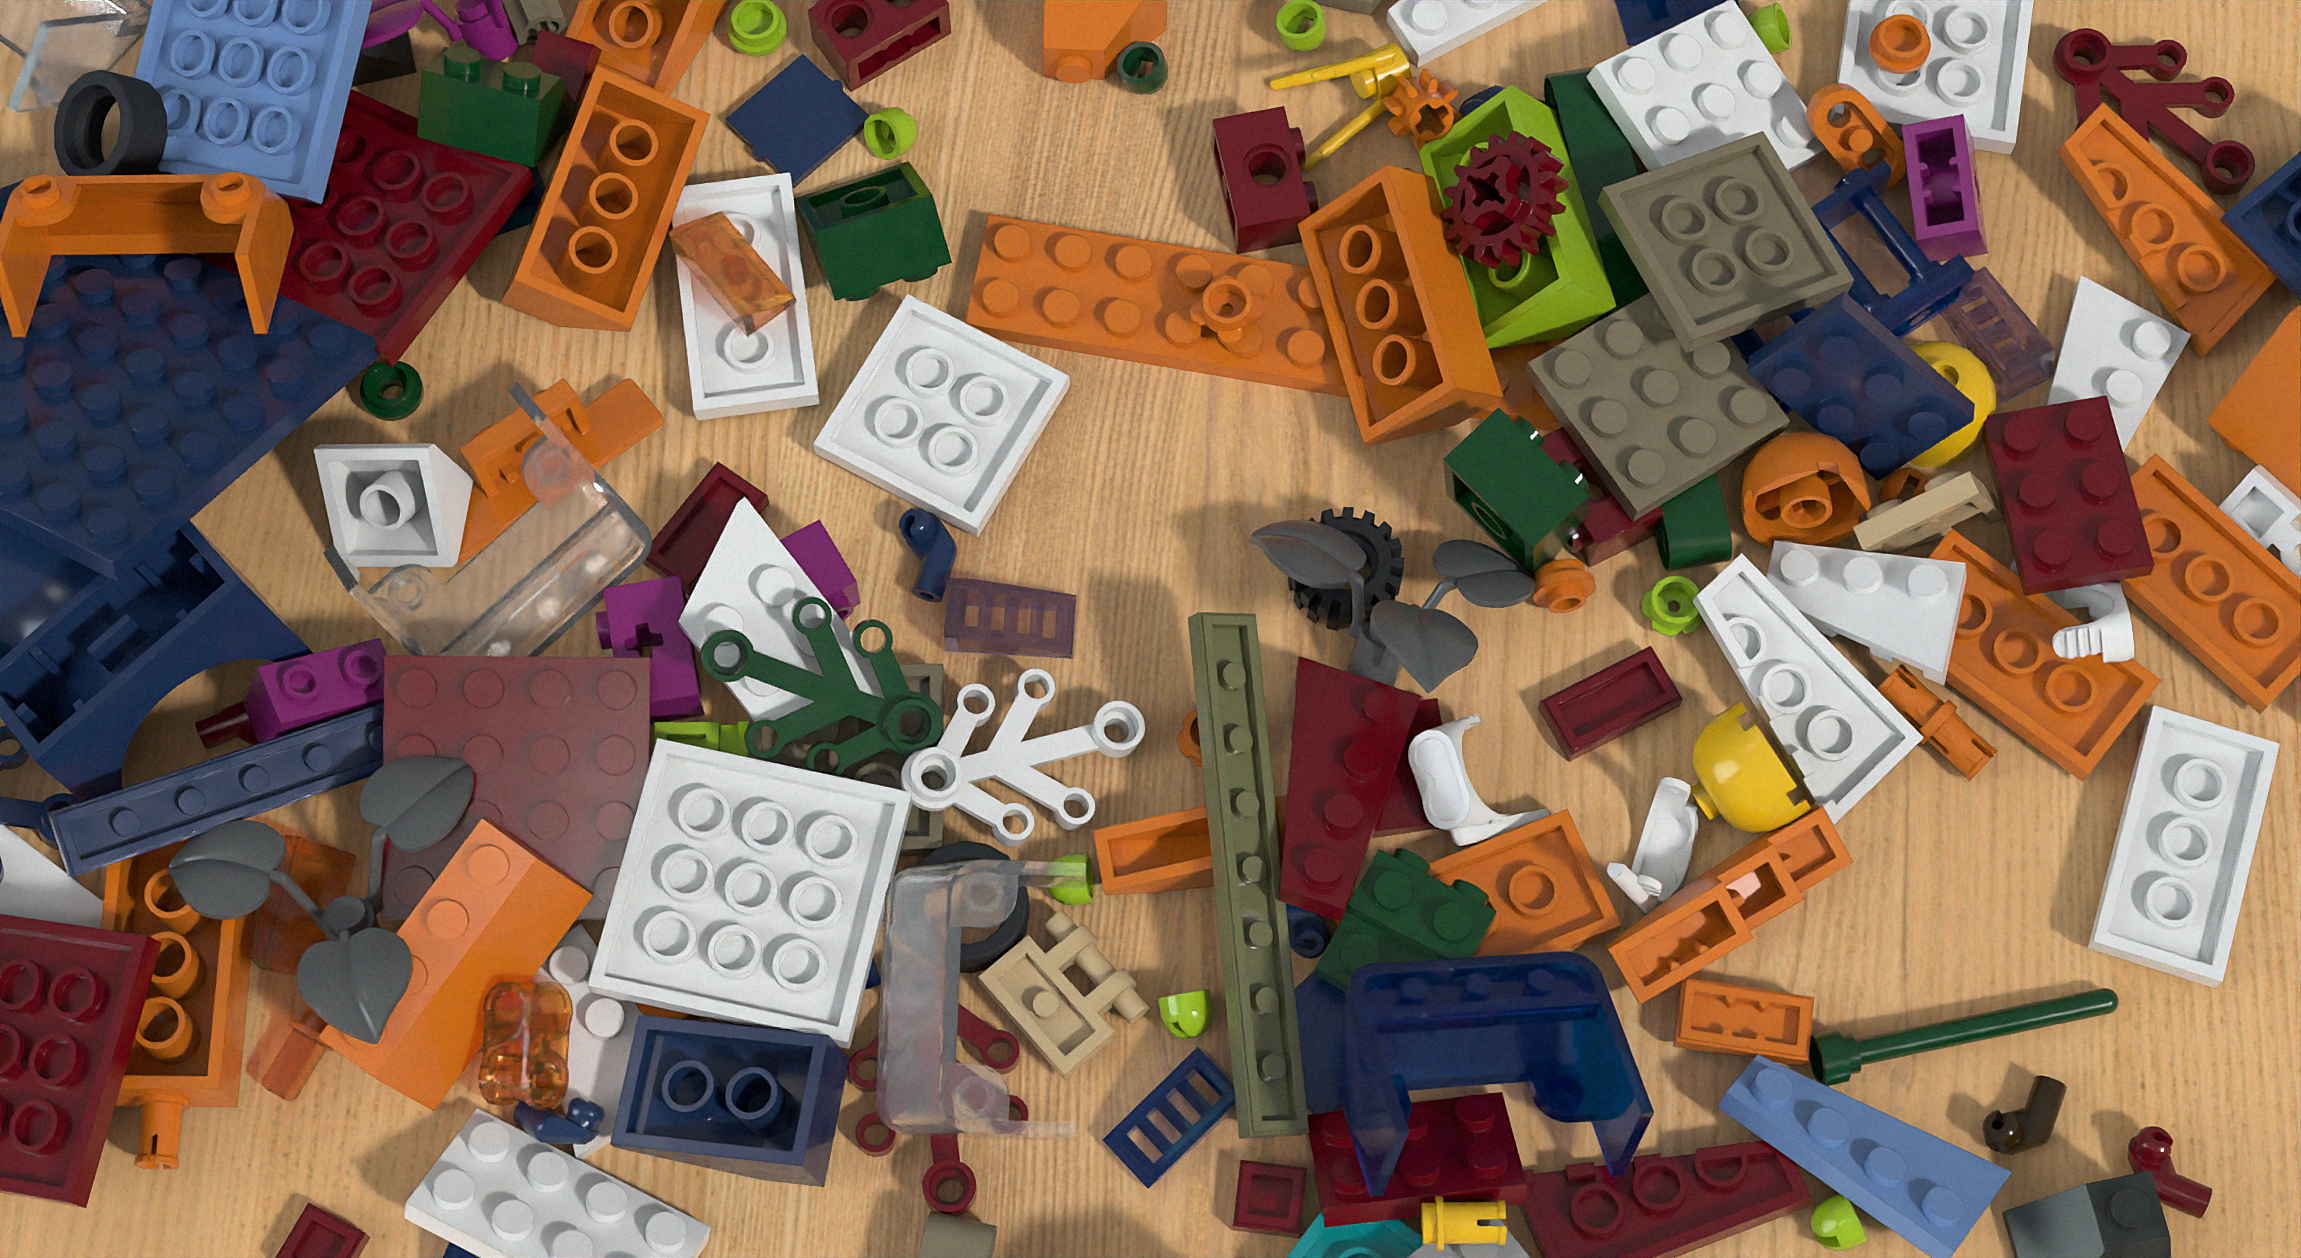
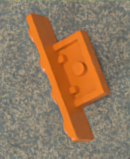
[458,378,664,563]

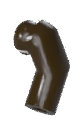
[1982,1075,2067,1155]

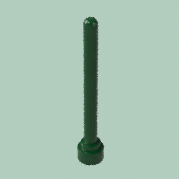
[1809,988,2119,1086]

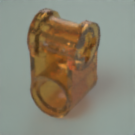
[478,981,573,1111]

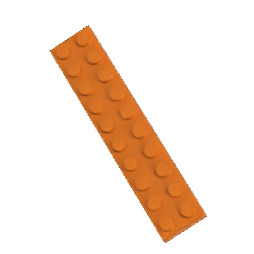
[965,214,1594,432]

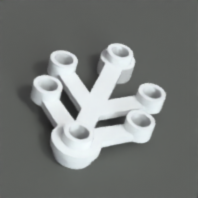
[900,668,1145,847]

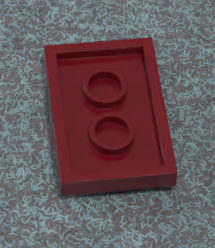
[1982,395,2155,596]
[1305,1092,1527,1228]

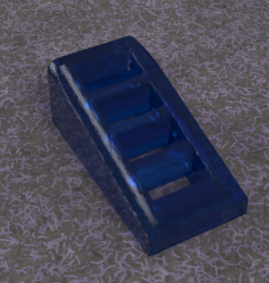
[1103,1047,1236,1189]

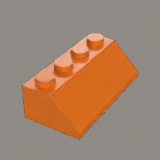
[500,65,711,332]
[1297,165,1504,445]
[318,817,594,1111]

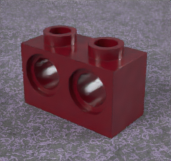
[808,0,951,92]

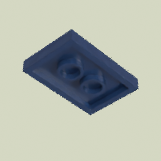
[1747,291,1975,481]

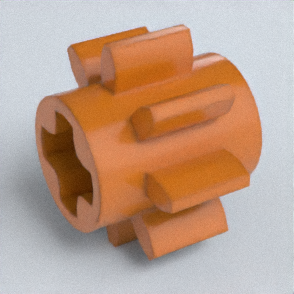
[1383,68,1462,149]

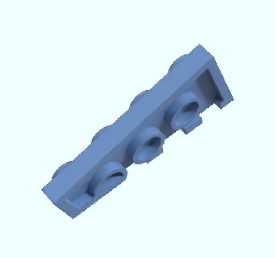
[1718,1054,2012,1258]

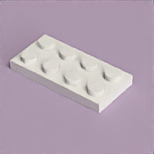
[672,172,820,421]
[2088,705,2280,988]
[404,1108,711,1258]

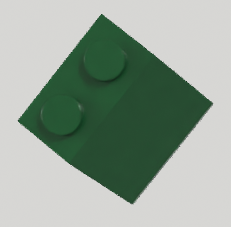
[417,46,576,168]
[794,161,952,301]
[1443,407,1589,578]

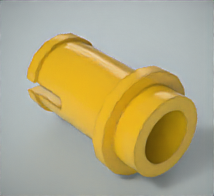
[1421,1196,1507,1251]

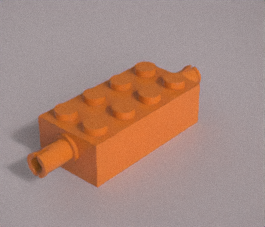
[101,836,256,1170]

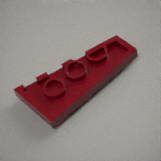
[1278,656,1421,922]
[1518,1140,1812,1258]

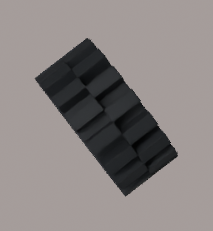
[1288,507,1404,631]

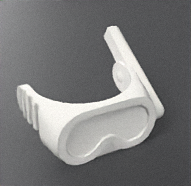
[2009,560,2134,663]
[1408,714,1550,846]
[1607,777,1698,915]

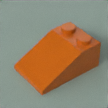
[565,0,732,96]

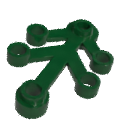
[700,596,943,777]

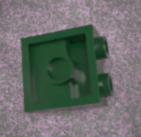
[1314,848,1497,1038]

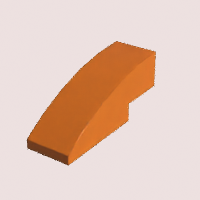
[1093,795,1287,895]

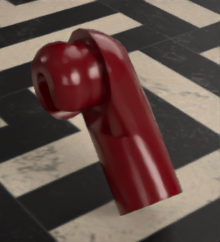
[194,700,259,750]
[2127,1126,2212,1219]

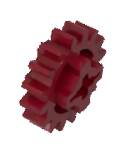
[1440,131,1569,270]

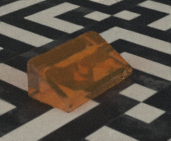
[669,211,797,337]
[250,834,356,976]

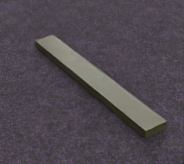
[1188,612,1309,1139]

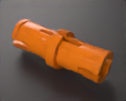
[1877,663,1998,781]

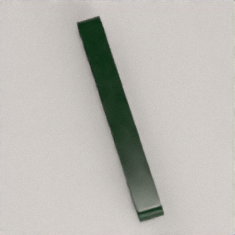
[1544,66,1732,572]

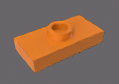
[1673,978,1814,1066]

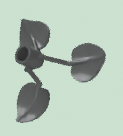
[1248,520,1537,693]
[167,756,474,1044]

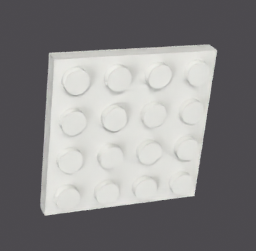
[587,738,912,1049]

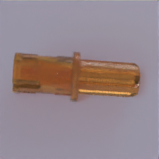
[261,1005,334,1102]

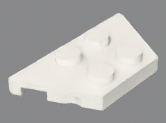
[678,497,885,721]

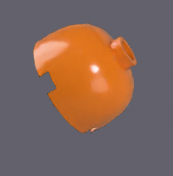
[1740,432,1871,548]

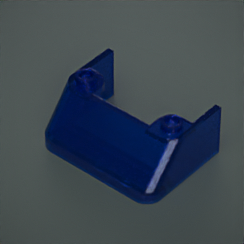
[1343,951,1654,1197]

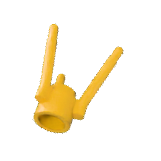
[1269,42,1412,171]

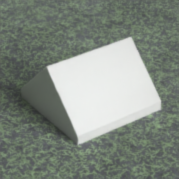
[313,443,474,567]

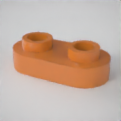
[1806,83,1907,192]

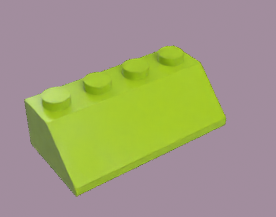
[1418,85,1616,349]

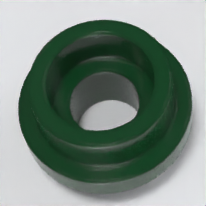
[360,361,424,421]

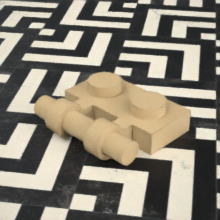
[978,910,1149,1081]

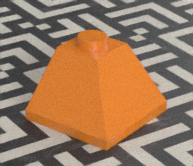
[1043,0,1167,84]

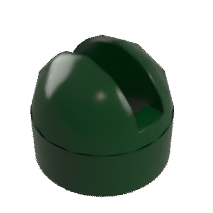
[1117,41,1168,95]

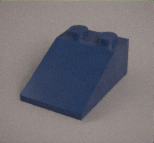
[610,1015,850,1187]

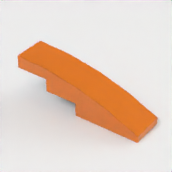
[1606,803,1854,1005]

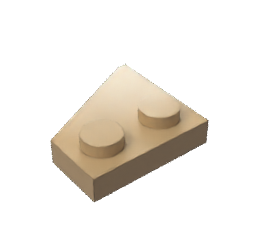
[1853,471,2004,555]

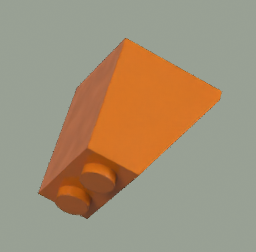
[2206,305,2301,499]

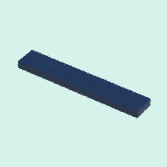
[47,702,384,877]

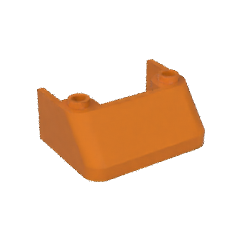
[0,171,294,337]

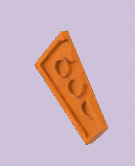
[2057,102,2278,358]

